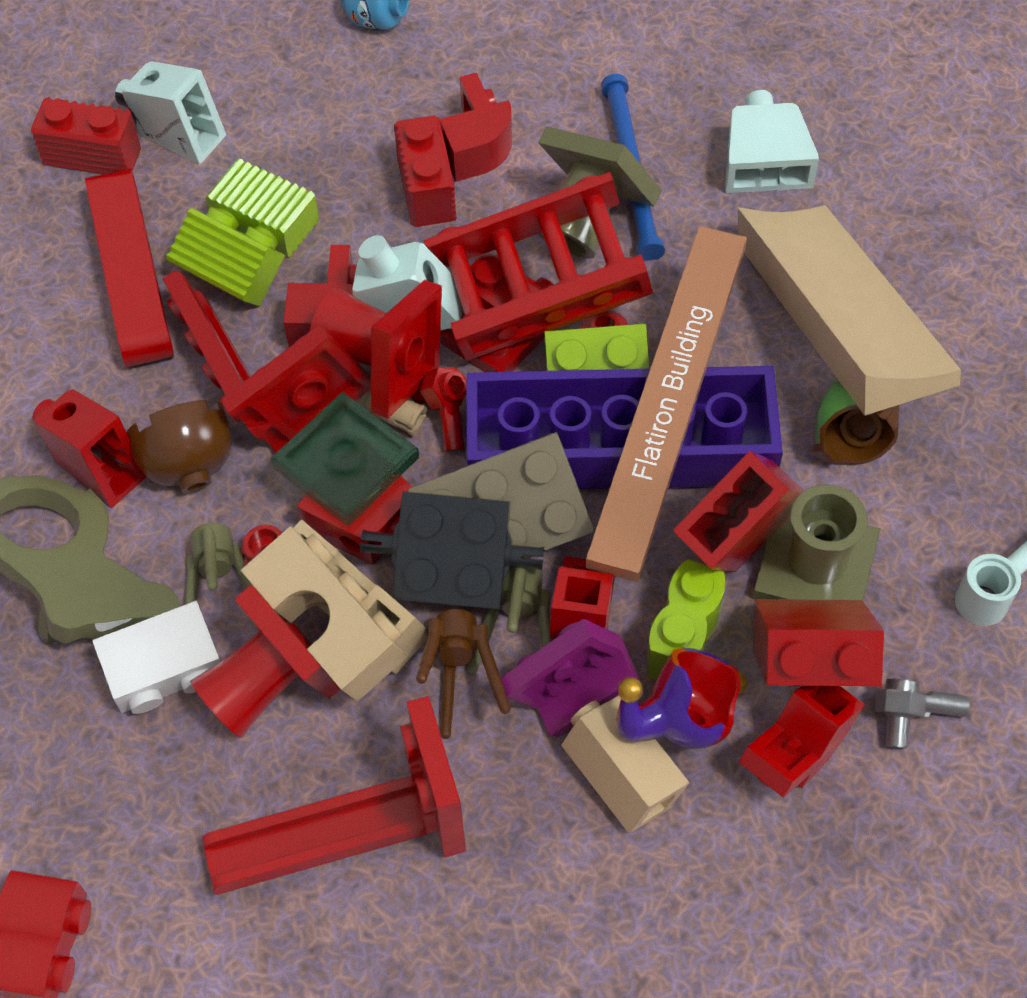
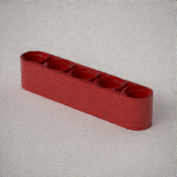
[85,168,175,368]

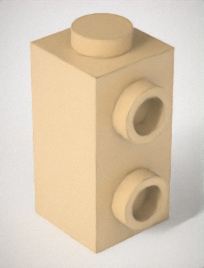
[561,696,690,834]

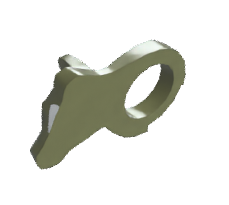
[0,475,180,645]

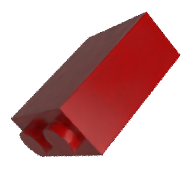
[673,451,804,572]
[753,599,884,687]

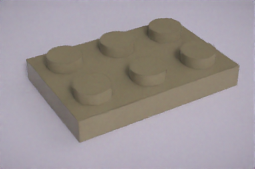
[408,432,595,558]

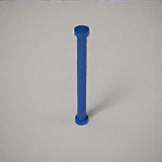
[601,74,665,261]

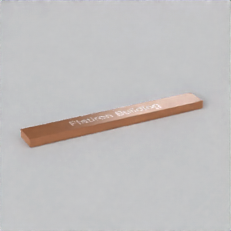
[586,226,747,582]

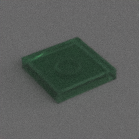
[270,392,420,526]

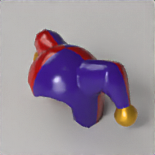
[616,647,748,749]

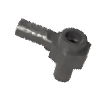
[874,679,970,748]

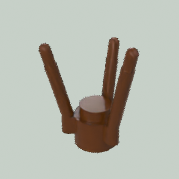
[416,609,510,739]

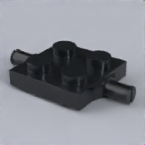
[360,491,544,609]

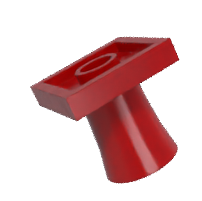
[310,280,442,419]
[190,584,341,738]

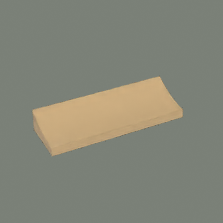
[738,205,961,416]

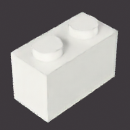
[92,600,220,714]

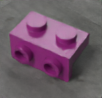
[501,619,639,737]

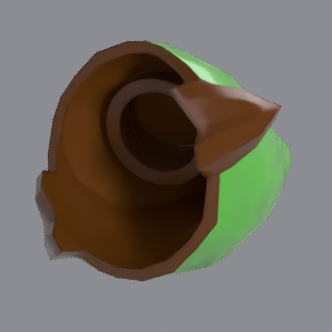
[807,378,899,465]

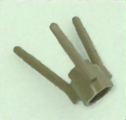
[184,523,251,605]
[467,566,550,675]

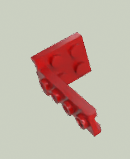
[163,271,371,457]
[202,696,466,895]

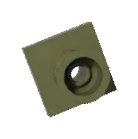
[538,126,662,259]
[752,484,881,601]

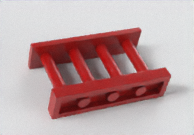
[424,172,653,361]

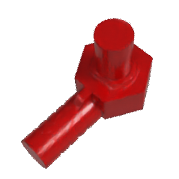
[412,367,467,452]

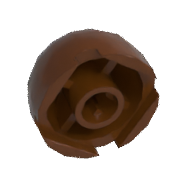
[127,400,232,493]

